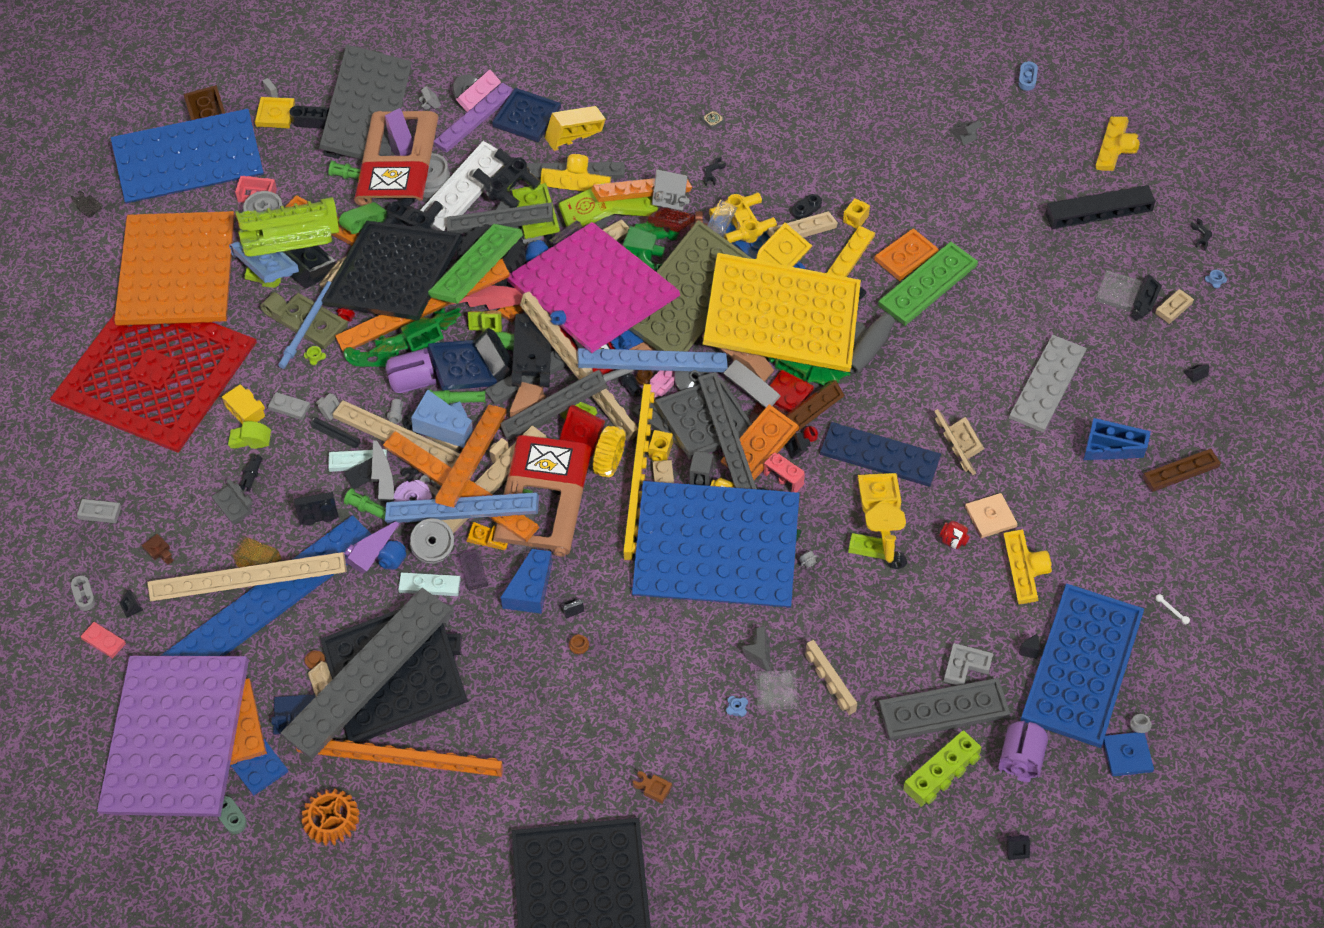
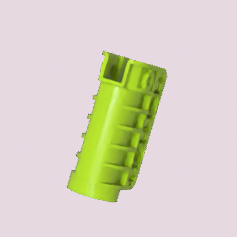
[235,197,339,257]

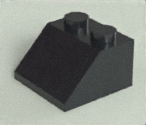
[285,245,336,288]

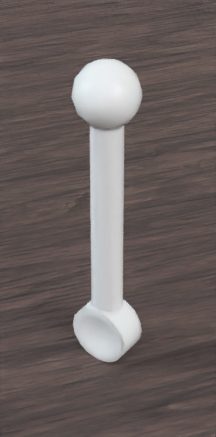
[1155,594,1190,624]

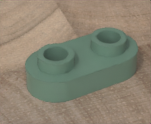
[218,796,247,834]

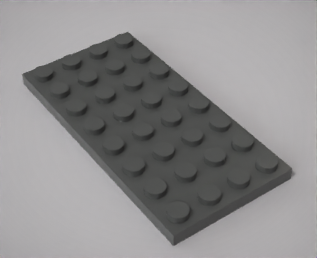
[319,44,412,160]

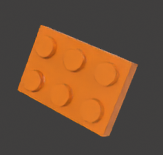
[875,228,939,281]

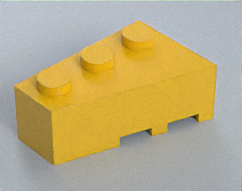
[545,106,606,151]

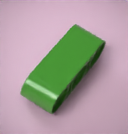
[339,202,387,234]

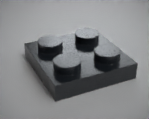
[294,492,339,526]

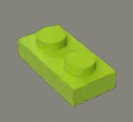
[848,533,885,560]

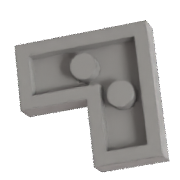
[944,643,993,685]

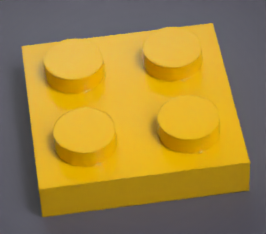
[255,97,295,128]

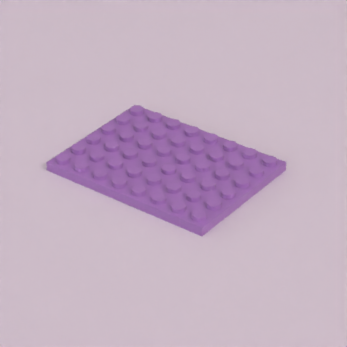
[97,656,249,817]

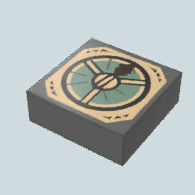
[701,109,725,130]

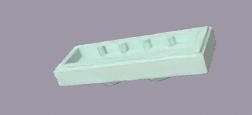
[329,449,387,472]
[398,573,461,596]

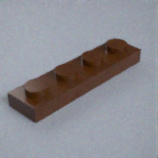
[785,380,845,433]
[1143,449,1221,492]

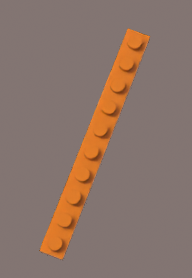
[336,259,510,353]
[383,431,539,542]
[296,739,503,777]

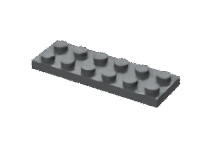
[879,678,1010,741]

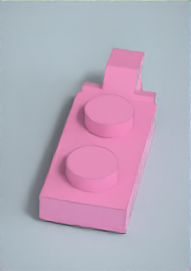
[650,370,675,399]

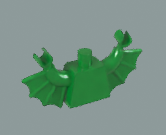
[623,220,679,272]
[369,307,461,355]
[768,357,851,385]

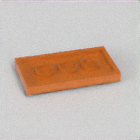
[720,404,799,480]
[230,678,267,765]

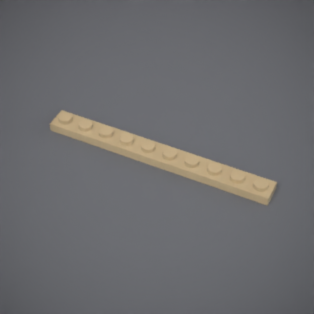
[520,291,638,442]
[147,552,347,601]

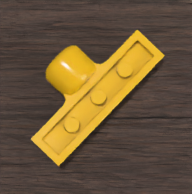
[1096,117,1140,171]
[540,154,612,191]
[1004,529,1052,605]

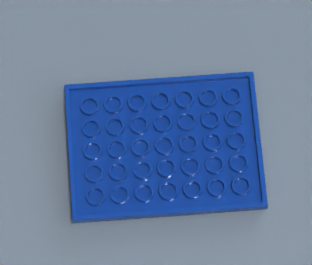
[632,481,799,608]

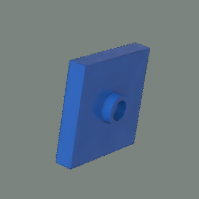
[1103,732,1154,776]

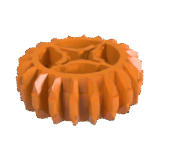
[301,789,360,846]

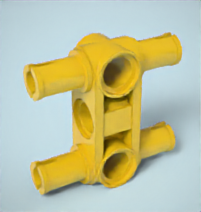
[709,192,777,243]

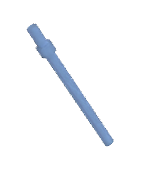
[278,281,332,369]

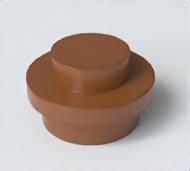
[569,634,589,654]
[305,650,325,669]

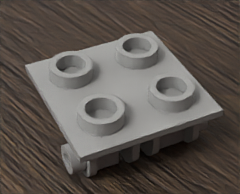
[652,170,690,210]

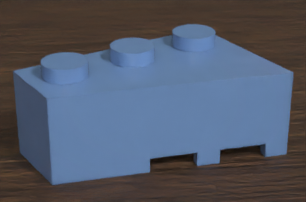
[412,390,473,448]

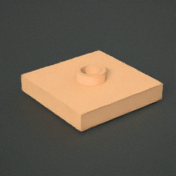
[965,493,1017,538]

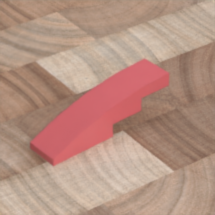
[451,285,523,310]

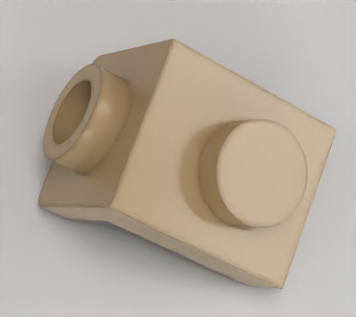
[489,438,509,464]

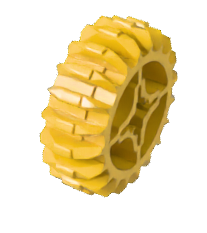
[593,426,626,477]

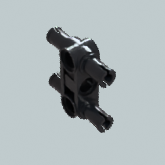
[472,148,541,208]
[382,198,444,229]

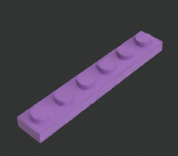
[434,83,514,153]

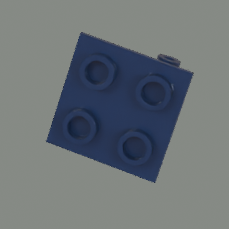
[272,694,316,735]

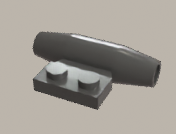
[850,313,895,374]

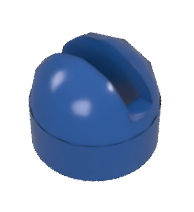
[550,310,566,325]

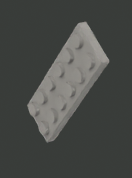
[1009,335,1087,432]

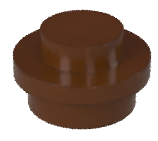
[636,370,654,386]

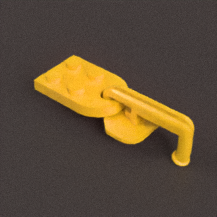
[753,223,812,267]
[858,473,906,563]

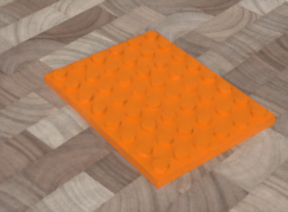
[114,211,235,325]

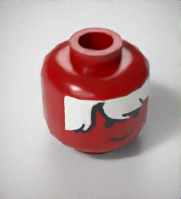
[939,521,970,549]

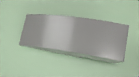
[724,360,781,408]
[371,441,394,501]

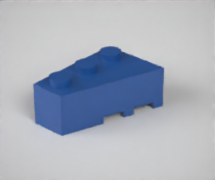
[1083,418,1151,460]
[501,549,553,614]

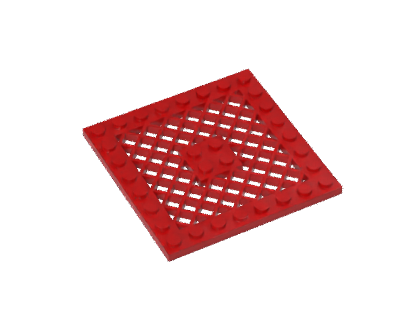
[50,314,257,453]

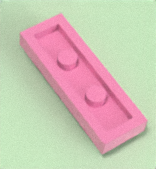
[456,70,501,112]

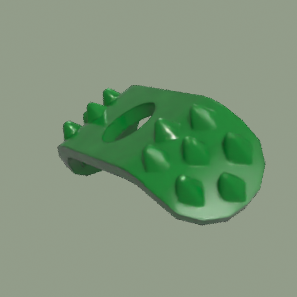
[344,347,399,367]

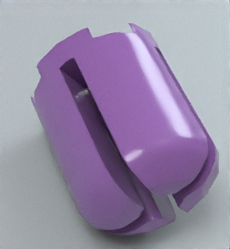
[386,348,437,394]
[998,721,1048,782]

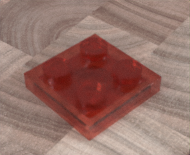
[648,207,695,231]

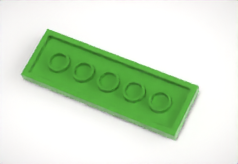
[428,224,523,304]
[878,242,978,326]

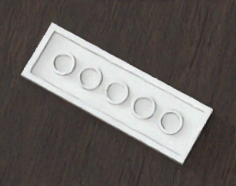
[421,141,505,231]

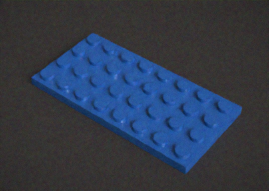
[110,109,264,204]
[1020,583,1144,748]

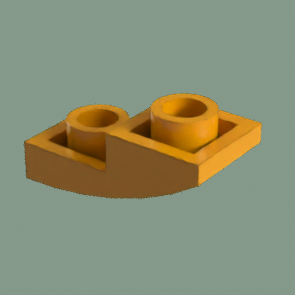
[466,522,508,550]

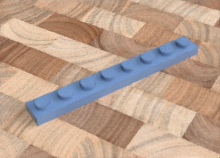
[577,348,728,372]
[385,493,539,523]

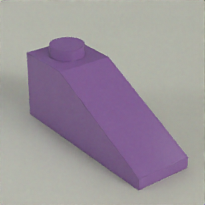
[385,108,414,156]
[344,521,399,574]

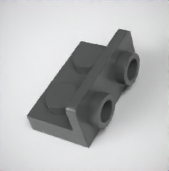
[211,479,253,525]

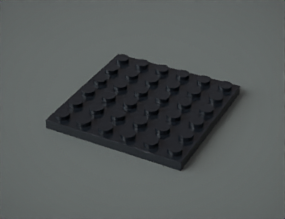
[321,221,463,320]
[321,608,469,744]
[512,817,651,928]

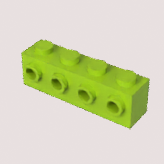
[903,730,982,807]

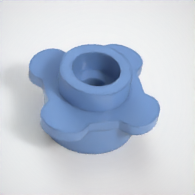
[1205,270,1227,288]
[726,696,748,717]

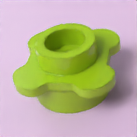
[304,346,326,365]

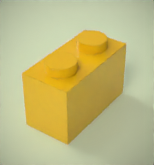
[222,384,265,425]

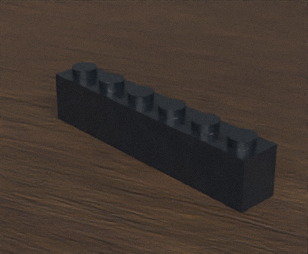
[1045,185,1156,230]

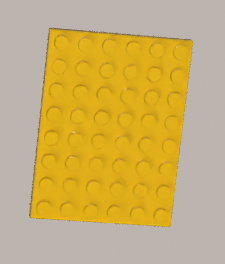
[703,253,861,372]

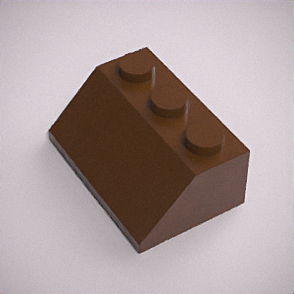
[183,85,225,120]

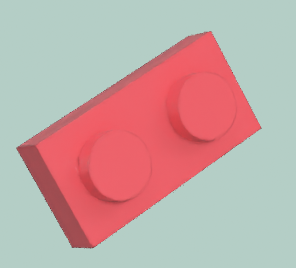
[81,622,126,659]

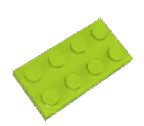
[512,183,560,239]

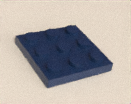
[492,88,561,142]
[427,340,497,391]

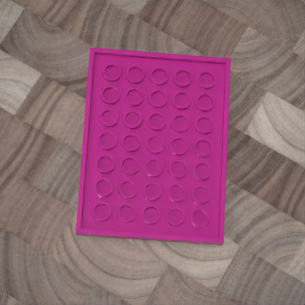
[507,222,680,353]

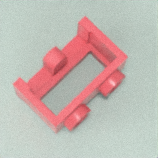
[235,176,277,203]
[764,452,805,492]

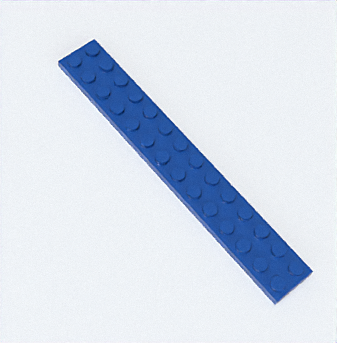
[160,515,372,656]

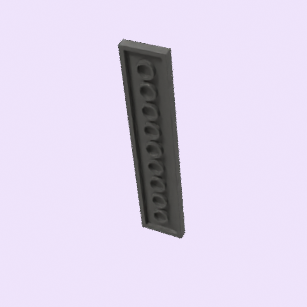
[281,587,453,760]

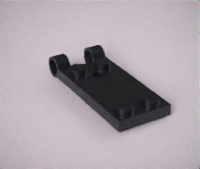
[512,314,551,388]

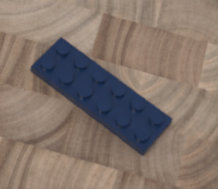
[820,422,941,487]

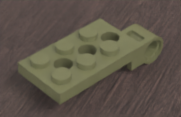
[260,292,348,350]

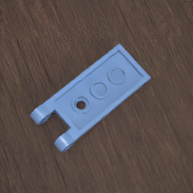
[229,241,299,283]

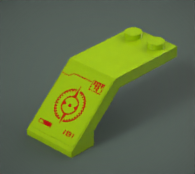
[558,183,659,232]

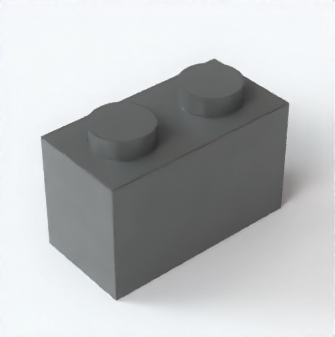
[690,451,713,486]

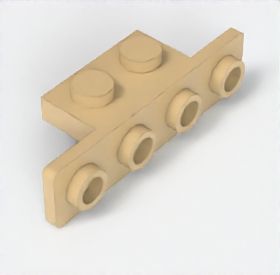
[935,409,985,475]

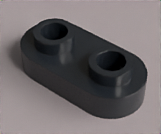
[792,194,822,220]

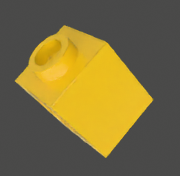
[843,198,870,229]
[648,430,673,461]

